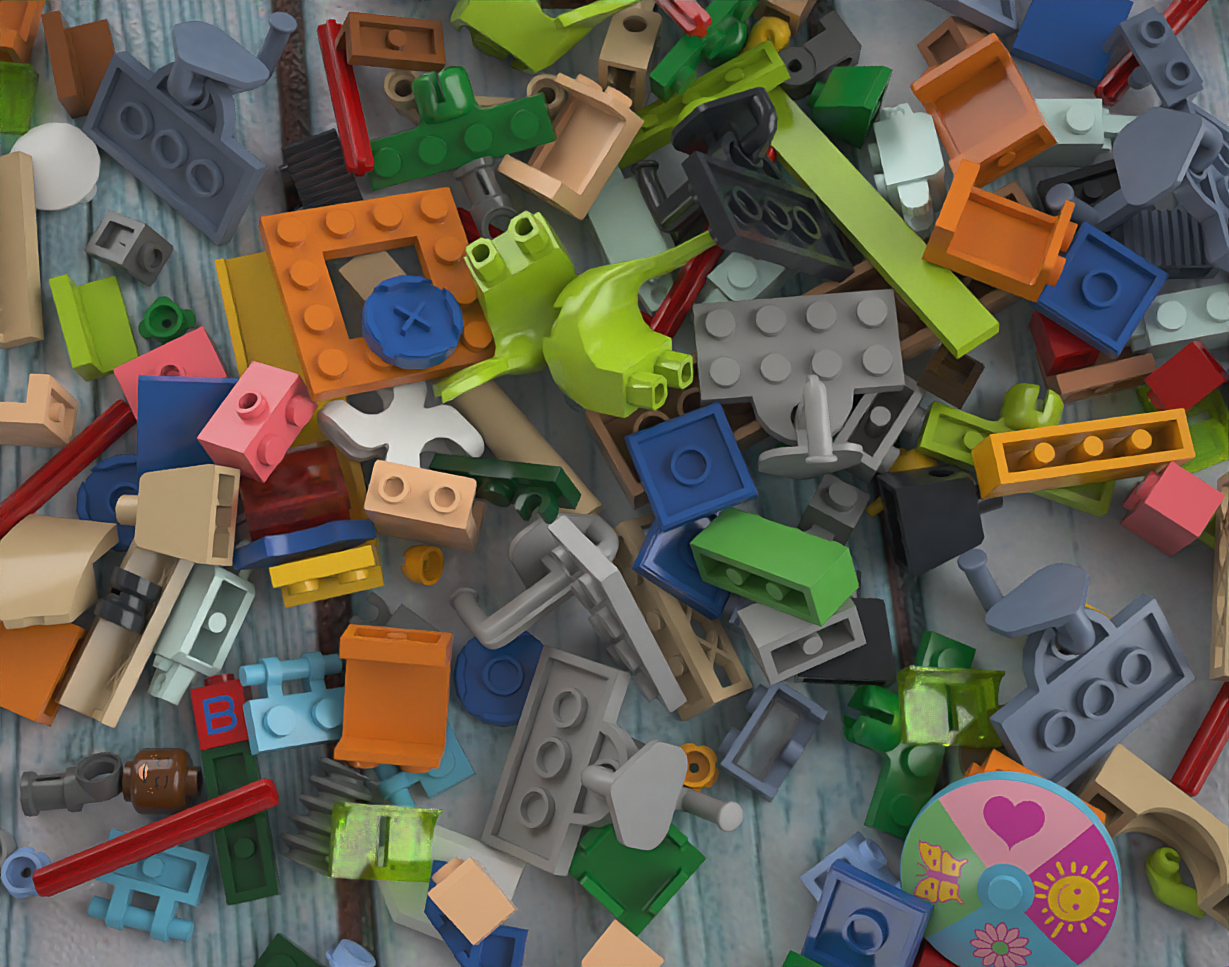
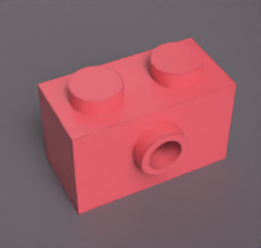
[113,326,231,420]
[197,361,319,483]
[1120,461,1225,557]

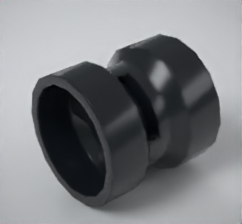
[92,566,162,634]

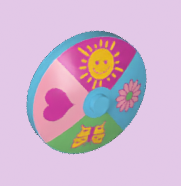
[900,771,1121,967]

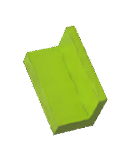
[48,274,140,382]

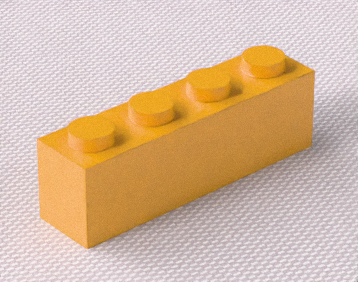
[971,408,1196,499]

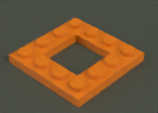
[258,187,496,402]

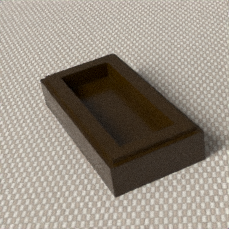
[916,343,985,410]

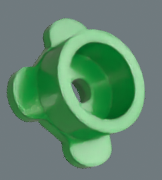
[138,296,196,346]

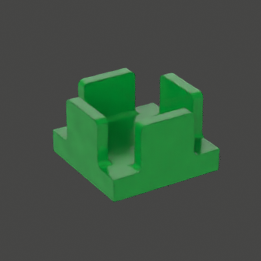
[568,823,706,937]

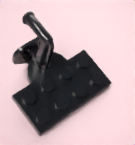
[631,87,855,283]

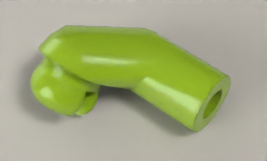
[1145,847,1206,919]

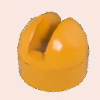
[401,544,444,586]

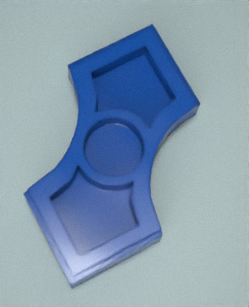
[233,519,377,570]

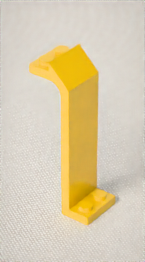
[214,251,385,608]

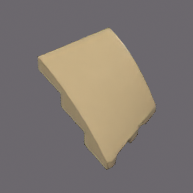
[0,514,119,629]

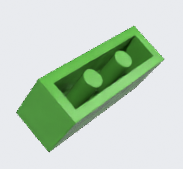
[690,507,859,627]

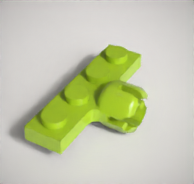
[618,39,791,170]
[915,383,1116,518]

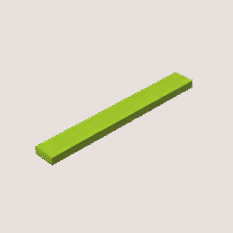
[767,85,999,359]

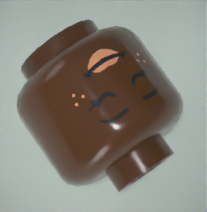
[122,748,203,815]

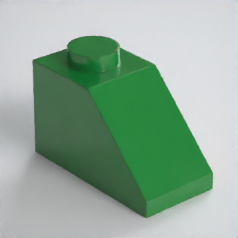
[807,66,893,150]

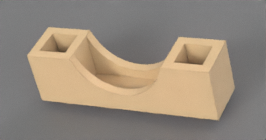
[1076,743,1229,930]

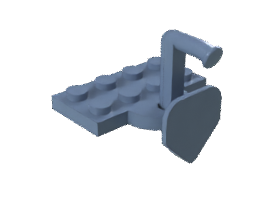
[81,12,297,246]
[1045,98,1229,273]
[957,549,1196,788]

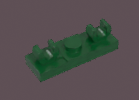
[428,453,581,524]
[200,740,282,906]

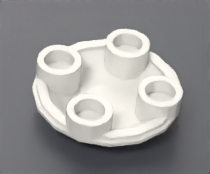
[10,122,101,211]

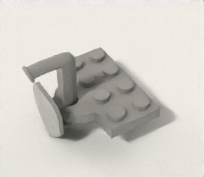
[692,289,905,480]
[449,512,687,713]
[480,645,743,877]

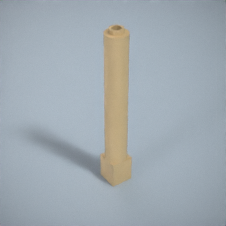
[338,250,604,516]

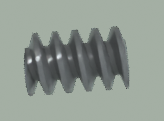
[278,757,375,877]

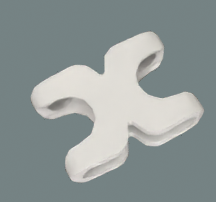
[317,381,484,468]

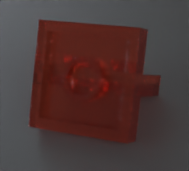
[239,440,352,542]

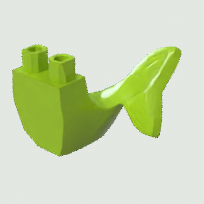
[450,0,642,74]
[432,211,578,403]
[543,231,716,418]

